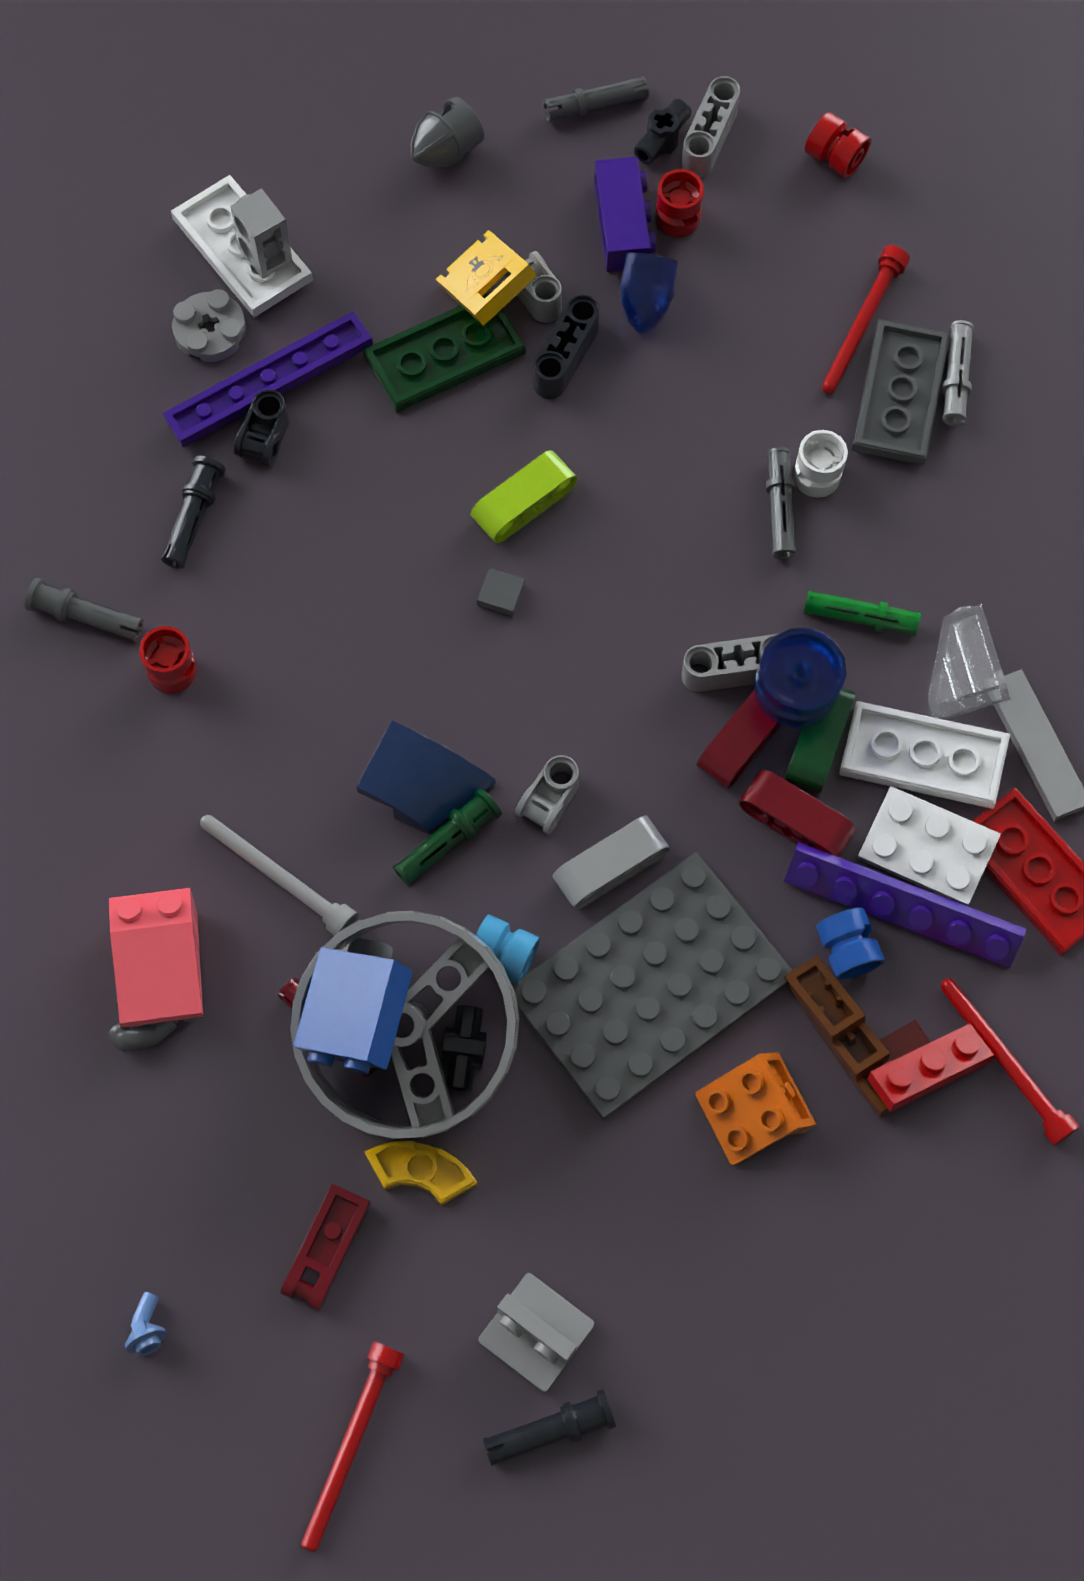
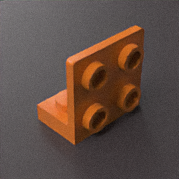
[695,1052,817,1165]

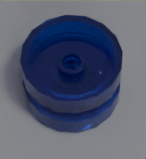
[754,628,847,727]

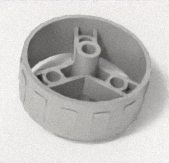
[290,911,519,1139]

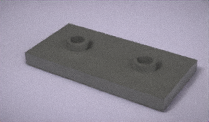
[851,319,950,465]

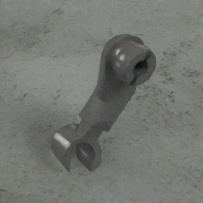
[109,1018,195,1052]

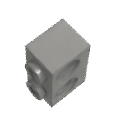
[230,188,292,279]

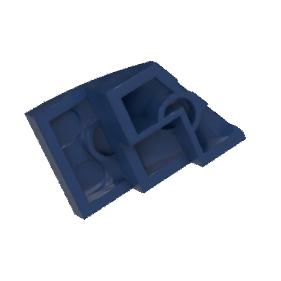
[356,720,496,835]

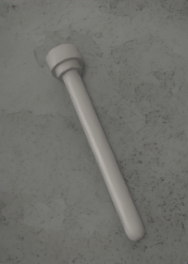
[200,815,359,936]

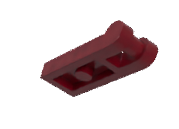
[280,1183,371,1311]

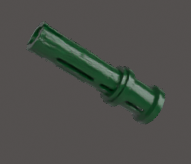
[392,788,502,886]

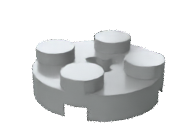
[172,289,246,362]

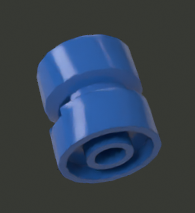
[816,908,885,981]

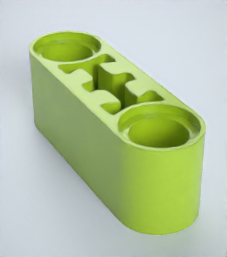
[470,450,578,543]

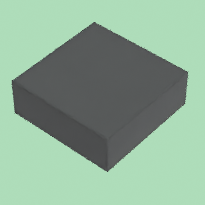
[477,567,525,617]

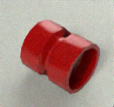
[804,112,872,178]
[655,169,704,237]
[139,626,197,693]

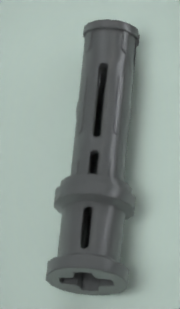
[25,577,144,642]

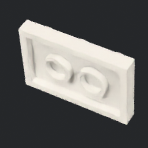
[858,786,1001,906]

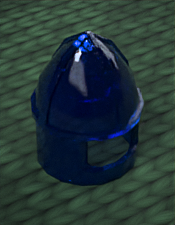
[618,253,679,334]

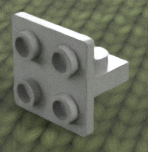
[478,1273,594,1392]

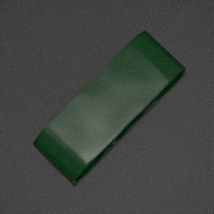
[785,680,856,794]

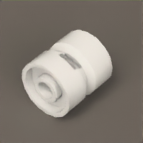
[793,430,848,498]

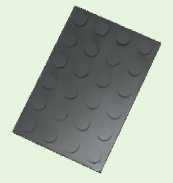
[512,852,793,1121]

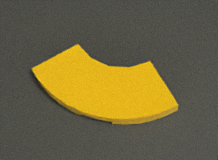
[364,1141,477,1206]

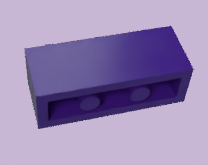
[594,157,656,272]

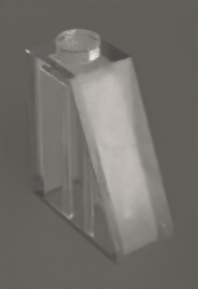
[928,604,1011,720]

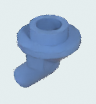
[125,1292,166,1356]

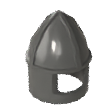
[411,97,484,168]

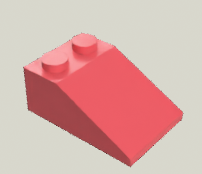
[109,888,203,1028]

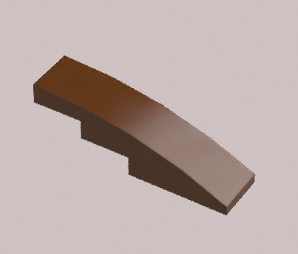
[784,955,891,1119]

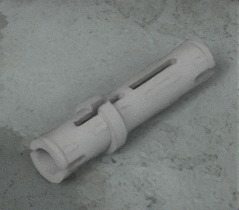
[942,320,974,426]

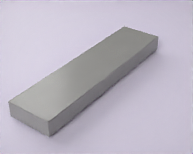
[985,669,1084,821]

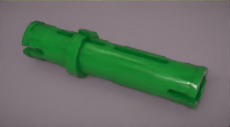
[803,590,921,636]

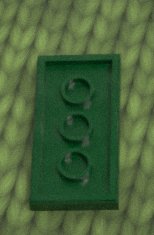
[363,292,526,413]

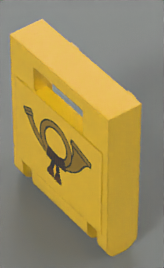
[435,230,537,326]

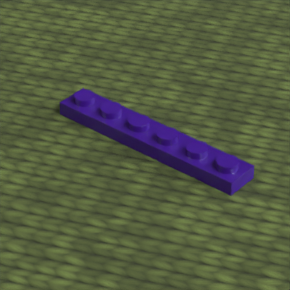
[162,311,373,448]
[784,842,1026,968]

